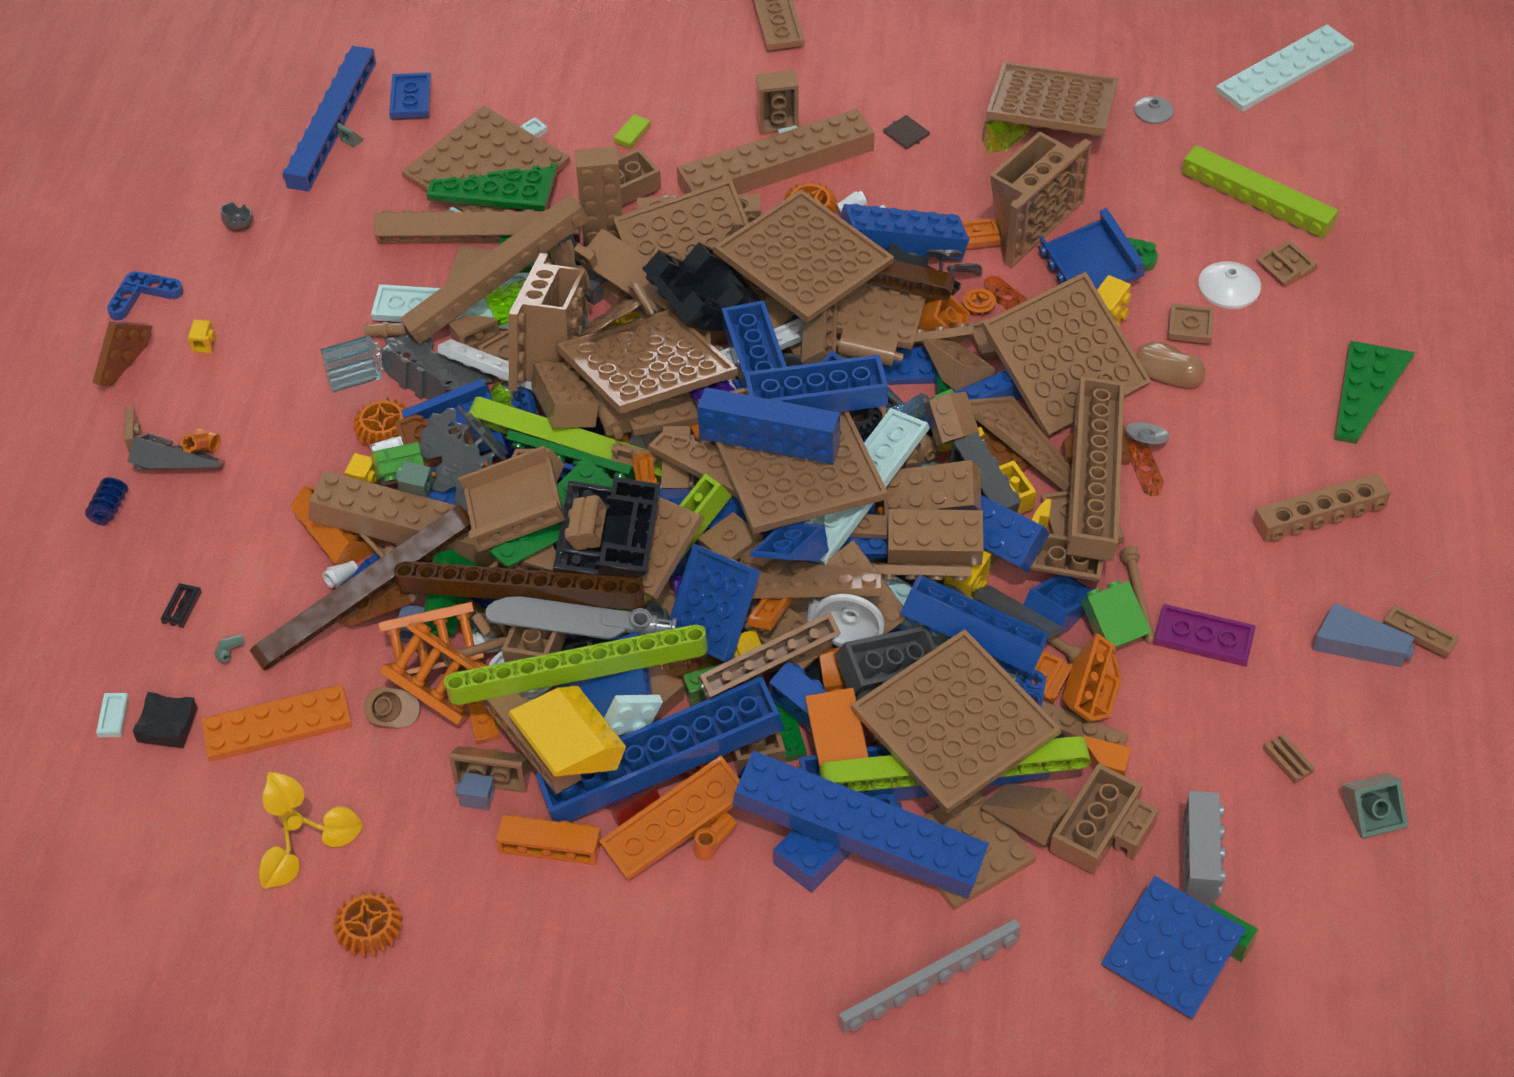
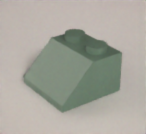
[1342,773,1409,838]

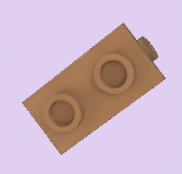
[611,442,659,470]

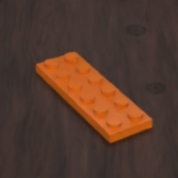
[201,684,352,762]
[599,755,740,881]

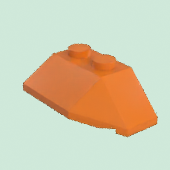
[1062,633,1121,722]

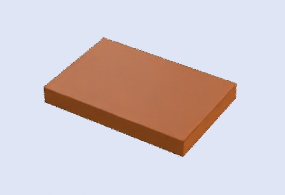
[805,688,868,767]

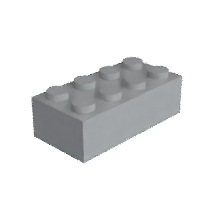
[1183,791,1226,906]

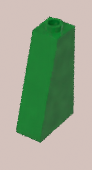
[424,549,482,638]

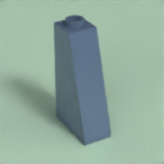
[1313,603,1415,667]

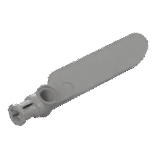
[486,596,677,639]

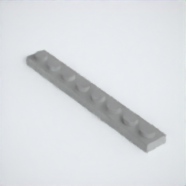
[839,919,1021,1034]

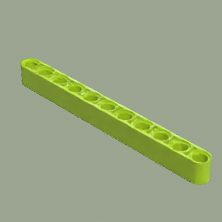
[468,397,698,484]
[444,625,708,705]
[819,736,1091,792]

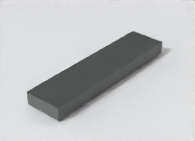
[973,585,1062,639]

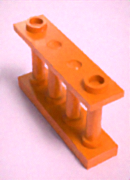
[378,601,485,675]
[379,622,487,725]

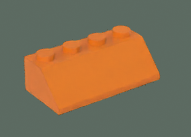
[290,486,380,565]

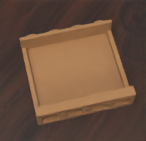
[458,446,565,552]

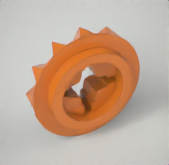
[962,288,996,316]

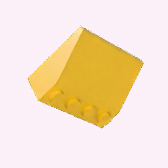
[508,686,626,777]

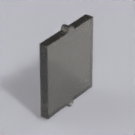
[883,115,930,150]

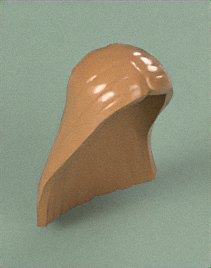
[1136,341,1206,389]

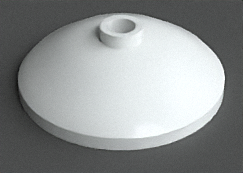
[1198,261,1261,309]
[813,594,884,647]

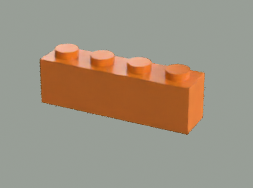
[496,814,602,866]

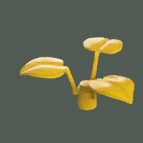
[258,772,363,889]

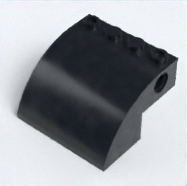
[642,242,767,331]
[552,477,661,578]

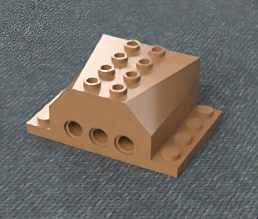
[990,131,1092,269]
[509,253,586,391]

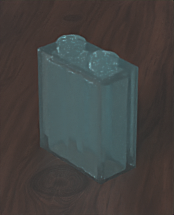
[320,335,384,393]

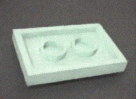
[604,695,663,737]

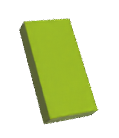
[613,114,651,149]

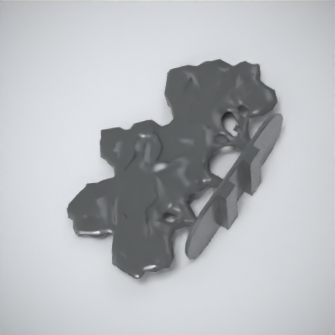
[381,334,495,400]
[419,404,507,511]

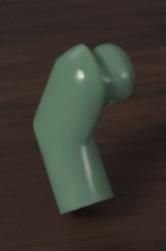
[215,634,244,663]

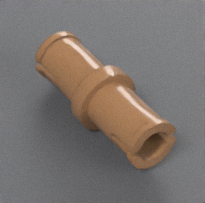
[364,321,408,338]

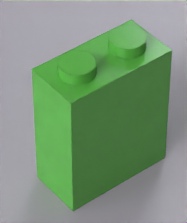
[1081,580,1151,648]

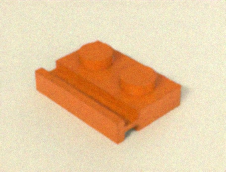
[962,218,1001,249]
[1032,651,1073,704]

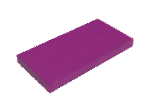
[1153,604,1256,667]

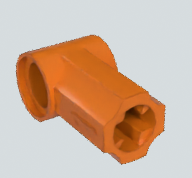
[180,428,221,453]
[633,453,657,483]
[694,812,737,860]

